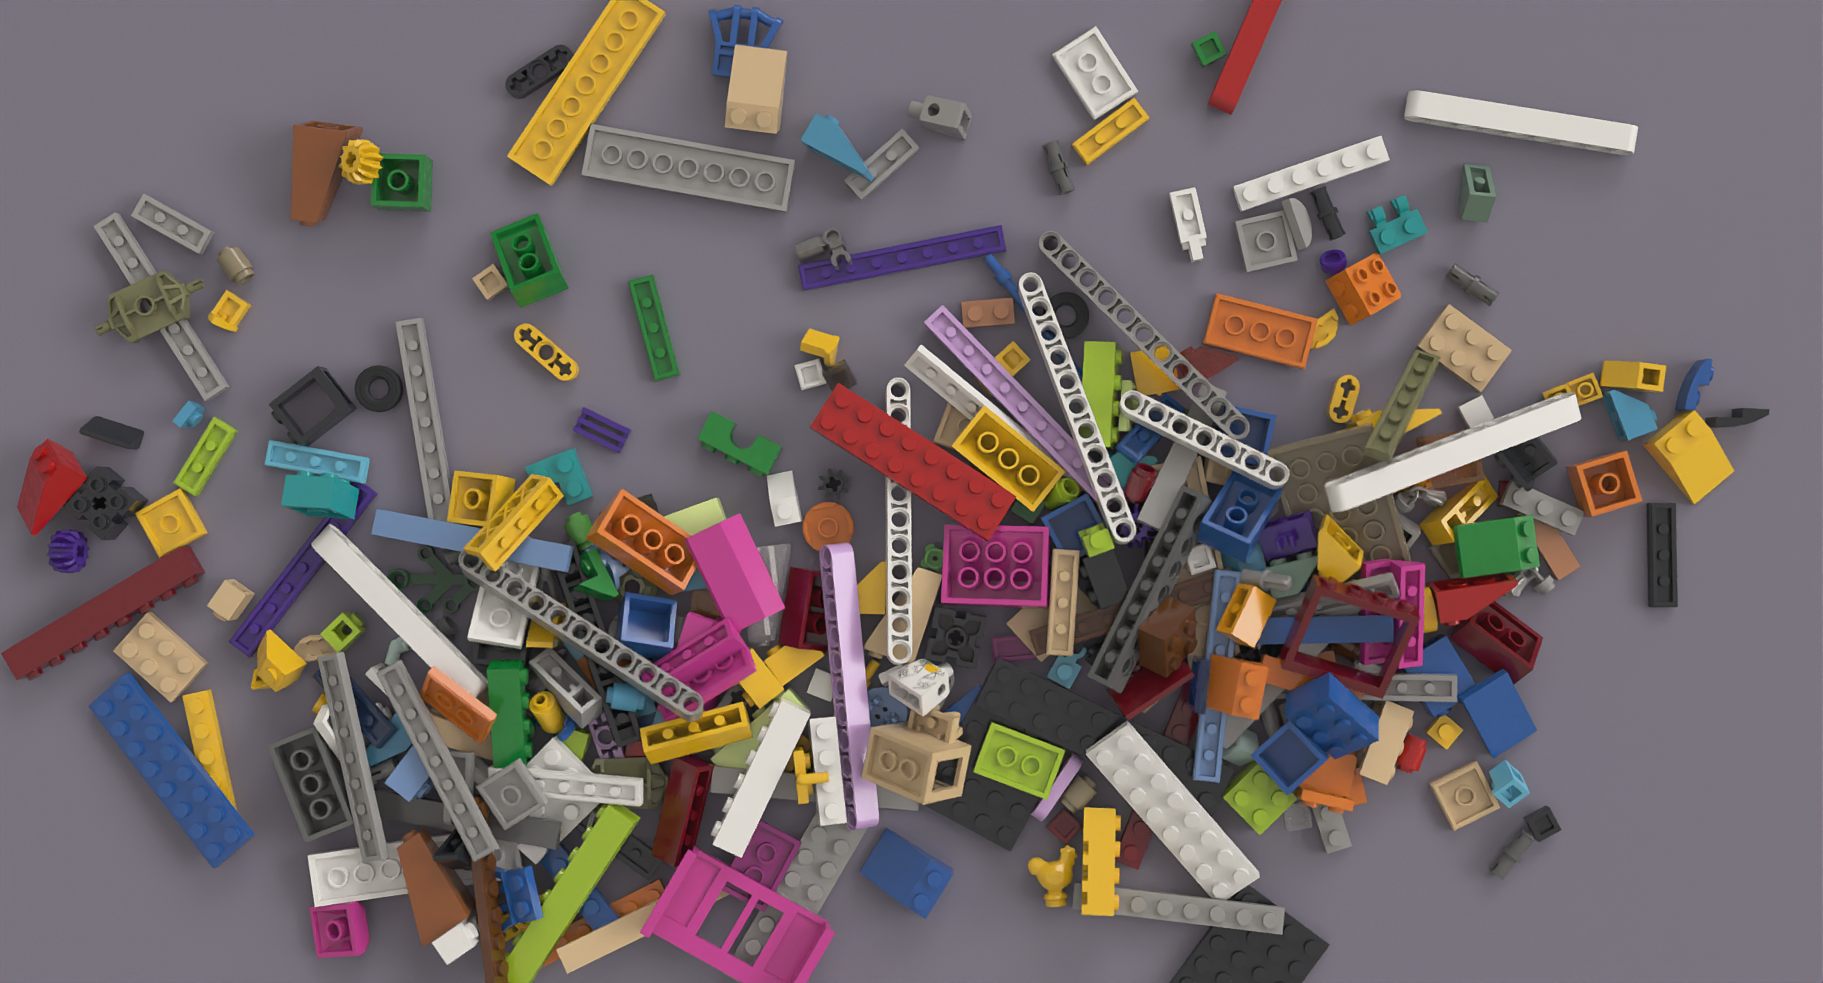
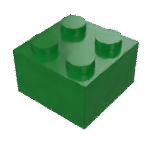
[371,153,433,212]

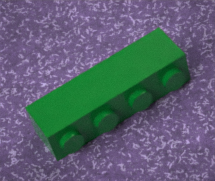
[487,659,533,768]

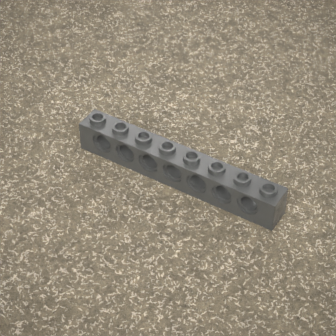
[1087,485,1213,693]

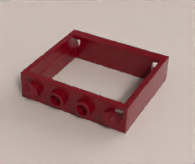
[1279,574,1420,699]

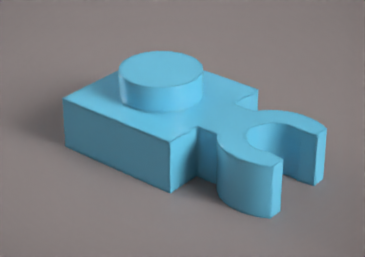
[1046,646,1086,689]

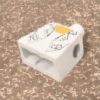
[888,659,953,716]

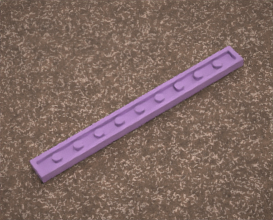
[924,305,1124,508]

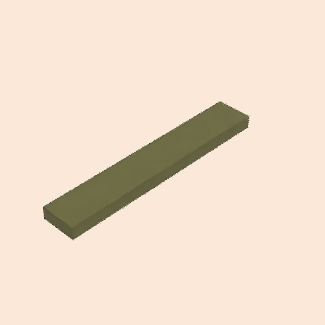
[1363,349,1441,463]

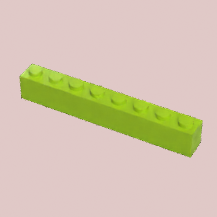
[505,804,640,983]

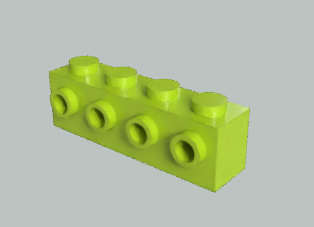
[1079,341,1124,449]

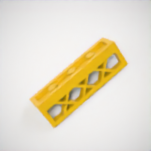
[463,474,564,571]

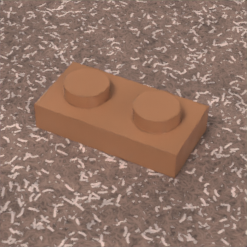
[961,298,1015,328]

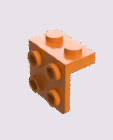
[1325,253,1401,326]
[1295,751,1357,814]

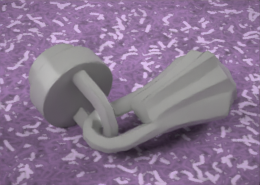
[1394,486,1447,514]
[1504,567,1555,598]

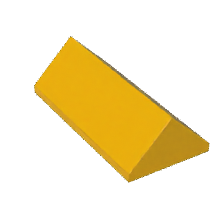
[951,405,1066,512]

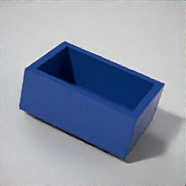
[1285,672,1379,759]

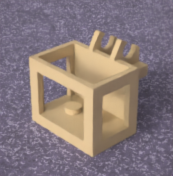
[862,705,971,804]

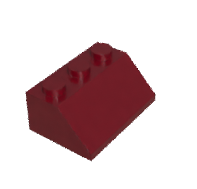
[778,566,828,651]
[1450,601,1543,684]
[1106,660,1195,721]

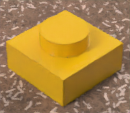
[1424,715,1463,750]

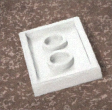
[1052,26,1138,121]

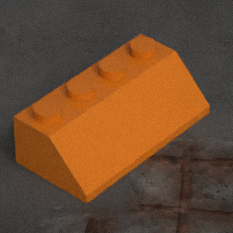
[586,489,697,596]

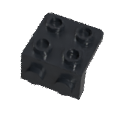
[1494,437,1558,492]

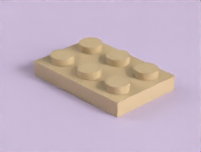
[1416,304,1512,393]
[113,612,209,702]

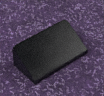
[79,416,144,450]

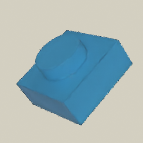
[172,401,206,429]

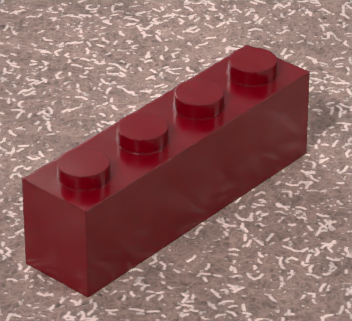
[651,754,714,867]

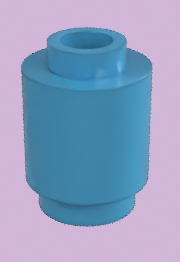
[606,682,646,712]

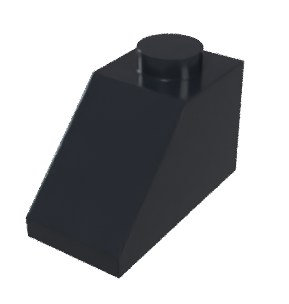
[432,828,472,871]

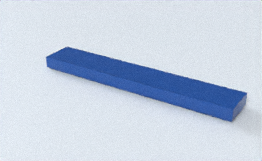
[1234,615,1394,645]

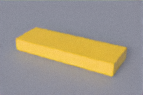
[1071,98,1149,166]

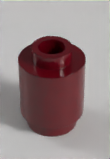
[1123,463,1157,504]

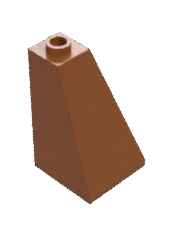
[291,121,363,226]
[397,828,476,947]

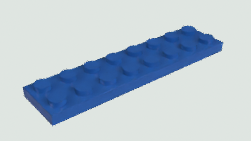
[88,673,255,869]

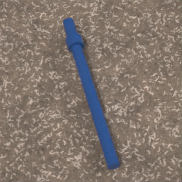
[984,253,1083,381]

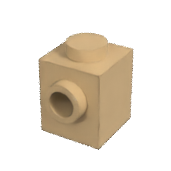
[207,579,255,621]

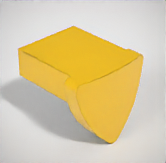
[208,290,251,332]
[800,328,840,368]

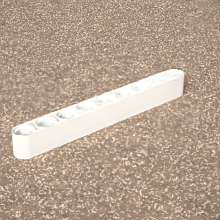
[1404,90,1638,155]
[311,524,488,699]

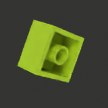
[1222,760,1298,835]

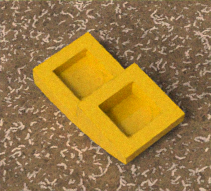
[973,341,1031,398]

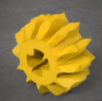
[338,139,383,185]

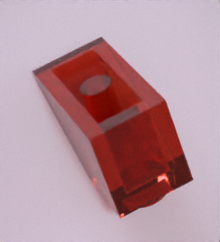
[1178,346,1239,387]

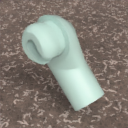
[384,636,413,665]

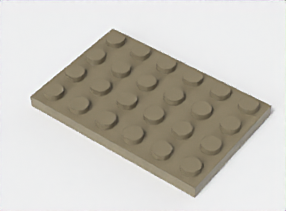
[1267,423,1411,583]

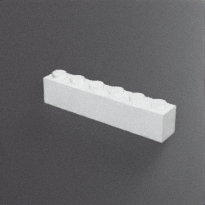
[710,697,810,858]

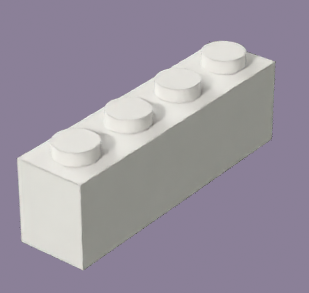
[807,716,847,826]

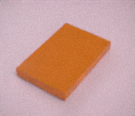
[420,666,497,744]

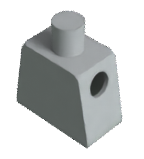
[908,95,972,140]

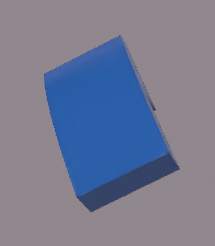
[1675,359,1714,411]

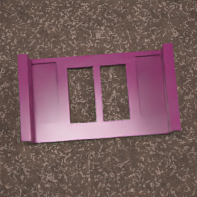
[640,846,835,983]

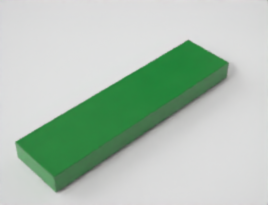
[628,274,681,382]

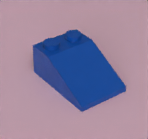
[1197,471,1283,563]
[859,828,953,919]

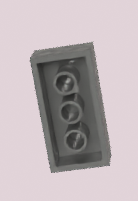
[267,726,354,843]

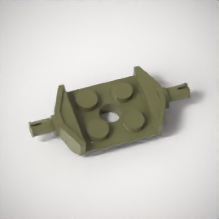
[94,270,205,343]
[590,757,670,811]

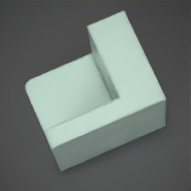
[1222,729,1259,766]

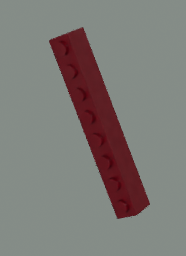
[1,546,205,681]

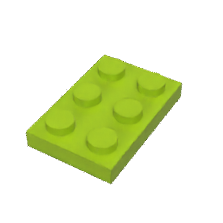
[973,722,1066,800]

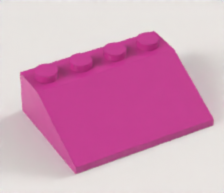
[941,524,1050,609]

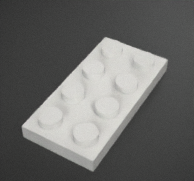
[467,561,541,649]

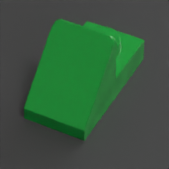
[573,547,619,602]

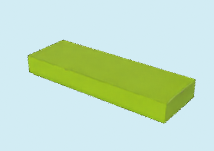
[173,417,238,496]

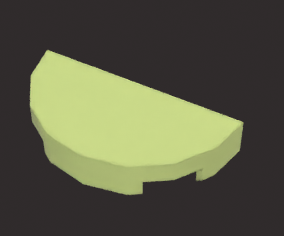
[1118,380,1139,432]

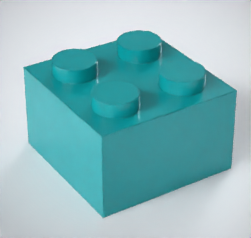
[281,471,359,519]

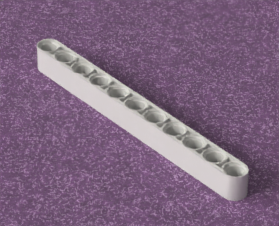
[1018,272,1136,545]
[885,377,912,665]
[1324,392,1582,512]

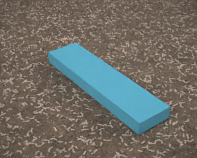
[264,440,370,484]

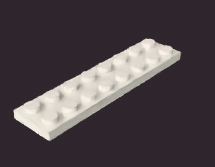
[1086,721,1260,900]
[307,833,524,907]

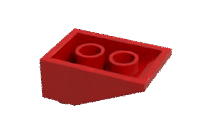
[17,438,87,536]
[1426,572,1518,626]

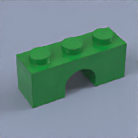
[697,411,783,477]

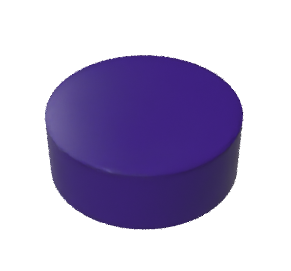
[1319,250,1347,274]

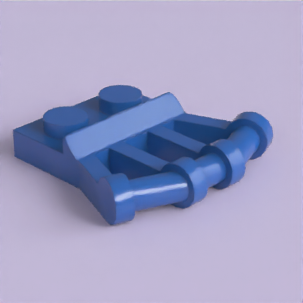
[709,5,783,78]
[495,865,543,934]

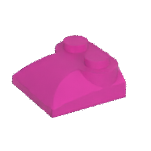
[309,901,370,958]

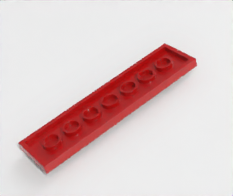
[810,383,1016,542]

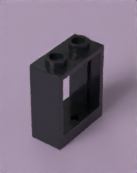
[268,366,357,446]

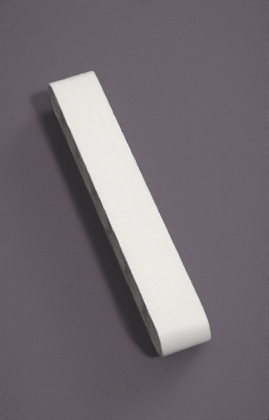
[1119,390,1289,490]

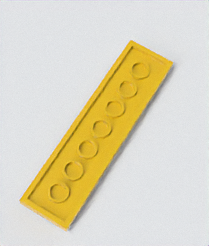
[507,0,666,186]

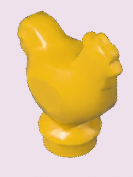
[1027,845,1078,907]

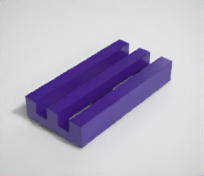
[573,407,631,453]

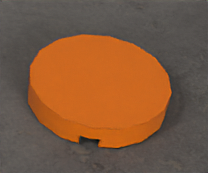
[803,502,854,551]

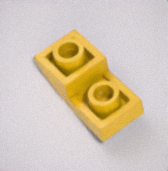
[1542,372,1603,406]

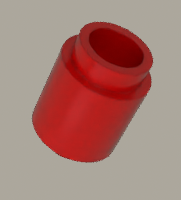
[1396,733,1427,774]

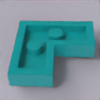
[525,448,594,506]

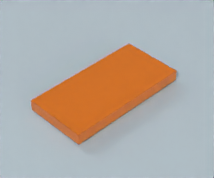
[1202,293,1318,370]

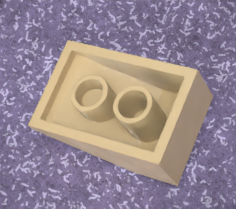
[725,44,788,134]

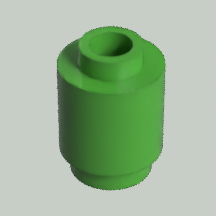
[563,512,593,552]

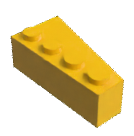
[1081,807,1121,916]

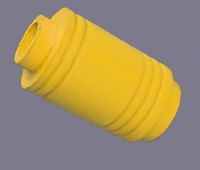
[529,691,566,734]

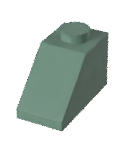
[1458,164,1496,223]

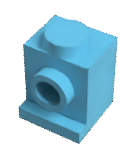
[1489,760,1530,808]

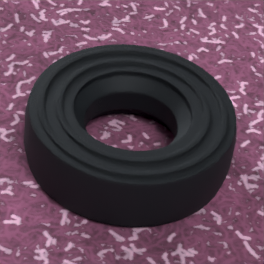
[1042,292,1089,339]
[355,365,403,412]

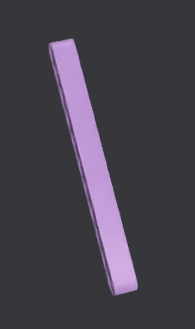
[819,542,879,831]

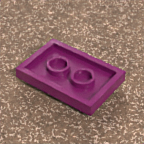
[722,819,802,912]

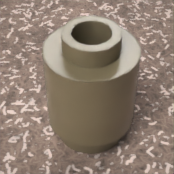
[216,245,255,286]
[1059,775,1098,814]

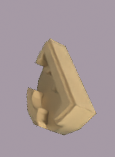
[294,634,337,662]

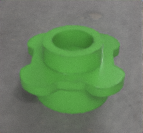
[920,544,943,573]

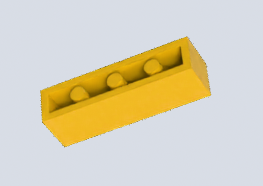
[640,702,753,764]

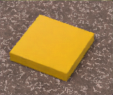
[135,488,208,558]

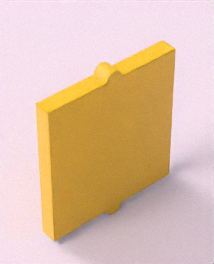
[1130,347,1180,396]

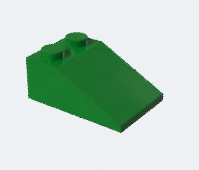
[490,213,569,308]
[1453,515,1540,578]

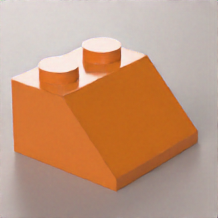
[1201,653,1269,720]

